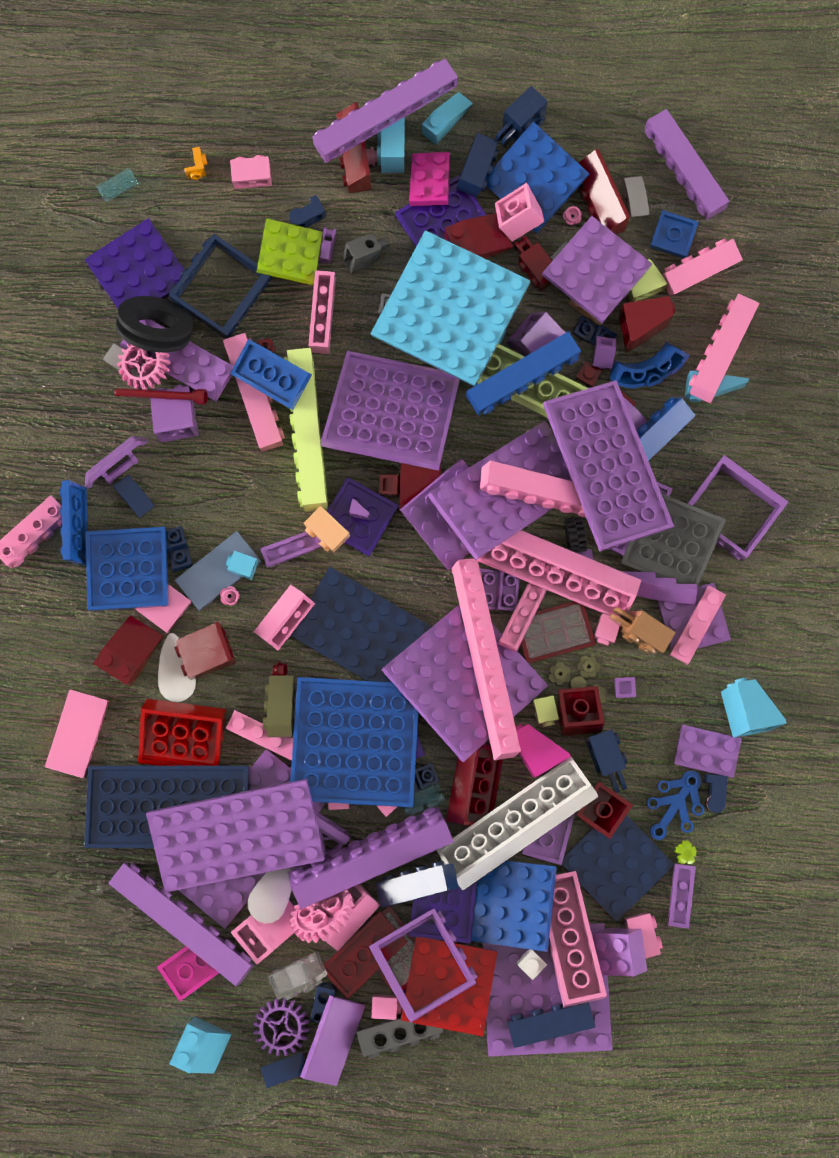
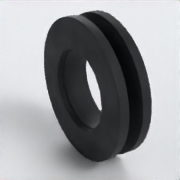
[116,296,193,353]

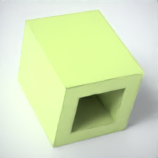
[532,696,559,727]

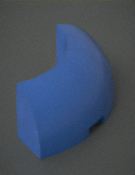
[610,342,690,388]

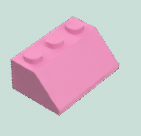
[315,884,380,951]

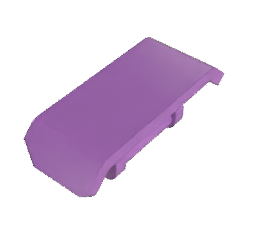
[85,436,148,489]

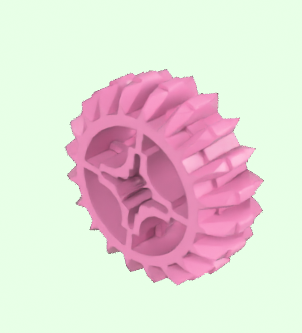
[117,343,171,390]

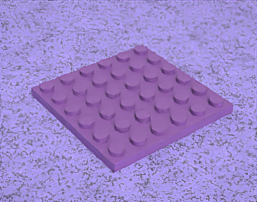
[321,351,460,470]
[382,604,548,762]
[482,923,612,1056]

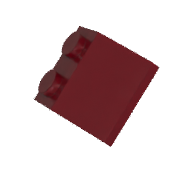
[558,686,605,736]
[574,781,633,839]

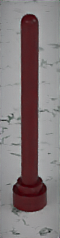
[114,388,208,405]

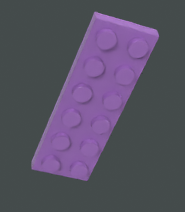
[119,320,234,402]

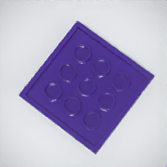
[395,175,486,247]
[84,218,184,309]

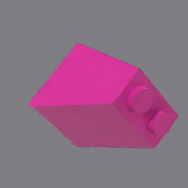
[516,723,571,778]

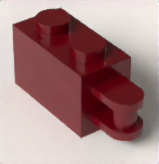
[513,236,552,292]

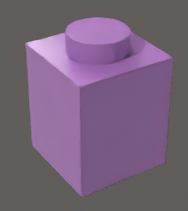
[592,336,616,369]

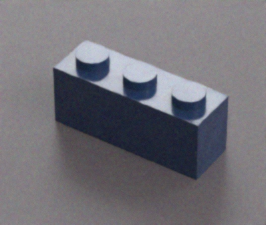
[455,133,499,198]

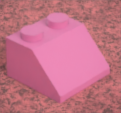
[495,183,544,242]

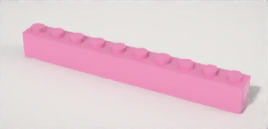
[452,558,521,760]

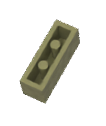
[263,676,295,737]

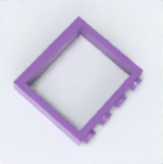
[687,455,788,561]
[369,909,478,1023]

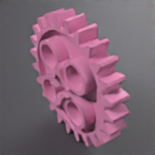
[290,889,355,943]

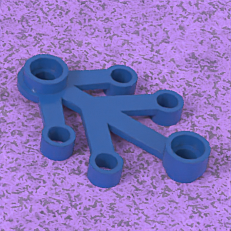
[646,771,704,840]

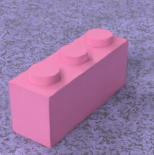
[254,585,315,650]

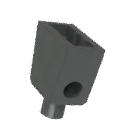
[342,234,388,275]

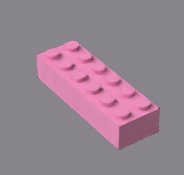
[549,871,607,1008]

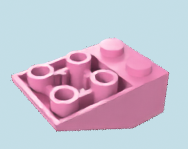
[231,900,296,965]

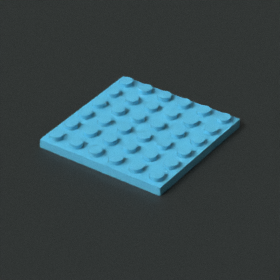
[370,231,530,386]

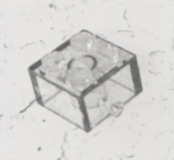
[268,952,328,1000]

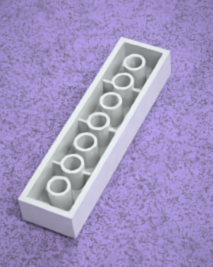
[436,757,598,890]

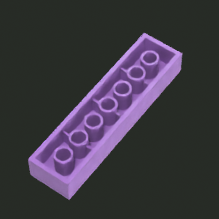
[288,807,454,909]

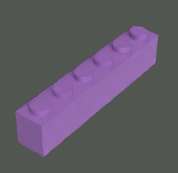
[645,109,730,220]

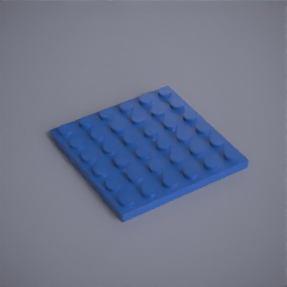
[290,677,418,808]

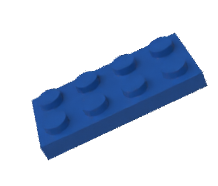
[230,339,312,410]
[60,480,88,565]

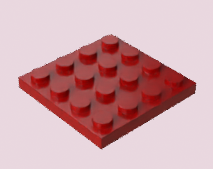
[401,937,497,1037]

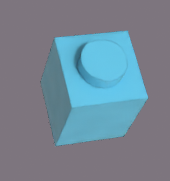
[226,551,259,580]

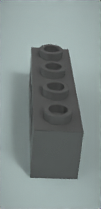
[356,1015,443,1059]

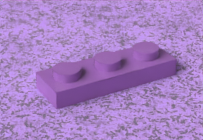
[260,532,322,568]
[667,863,696,929]

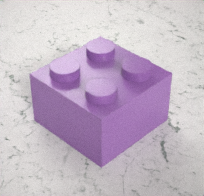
[593,928,647,977]

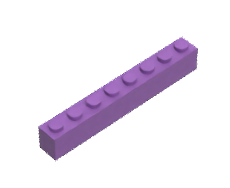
[312,58,458,163]
[108,863,255,986]

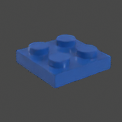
[650,210,699,258]

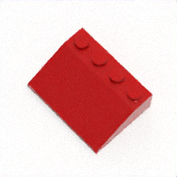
[138,699,226,766]

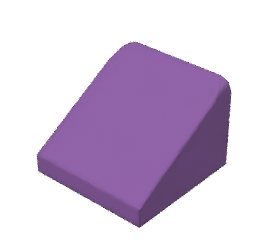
[349,498,370,520]

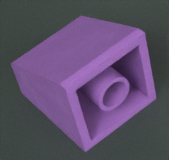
[506,312,565,357]
[150,385,199,443]

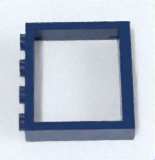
[169,234,272,339]

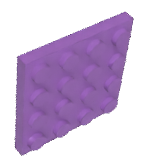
[542,216,652,324]
[400,459,470,570]

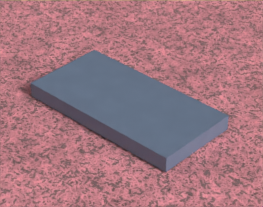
[175,531,262,611]

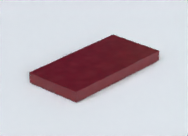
[320,911,408,1000]

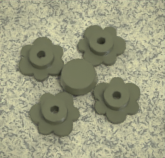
[549,656,607,707]

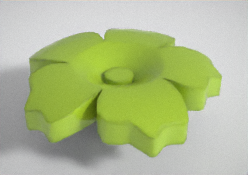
[675,840,697,865]

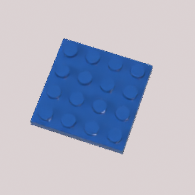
[485,122,590,233]
[85,527,169,611]
[471,861,557,952]

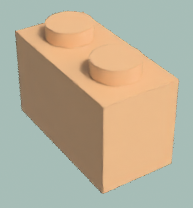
[304,506,350,553]

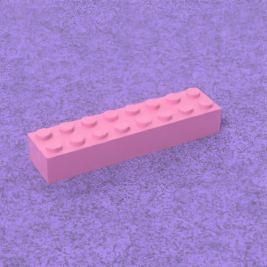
[477,530,641,620]

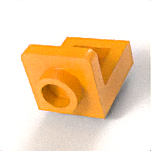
[185,147,208,180]

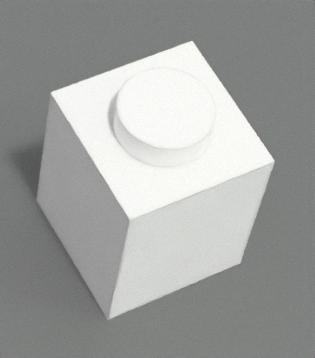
[516,949,547,980]

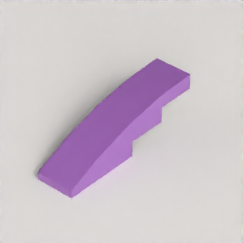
[621,571,697,604]

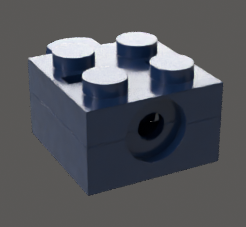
[495,86,548,147]
[585,729,628,793]

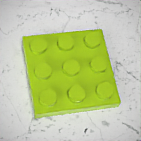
[256,218,323,285]

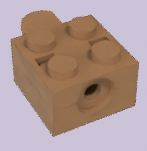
[609,607,676,654]

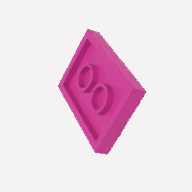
[409,152,451,206]
[157,946,219,1001]

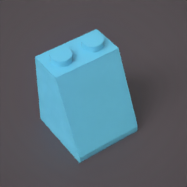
[721,678,787,738]
[169,1017,232,1073]

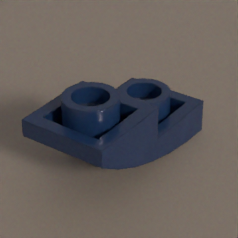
[571,316,617,346]
[112,474,155,518]
[166,526,193,572]
[414,763,439,792]
[260,1052,305,1088]

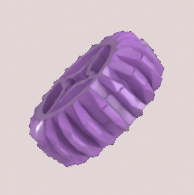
[253,998,309,1056]

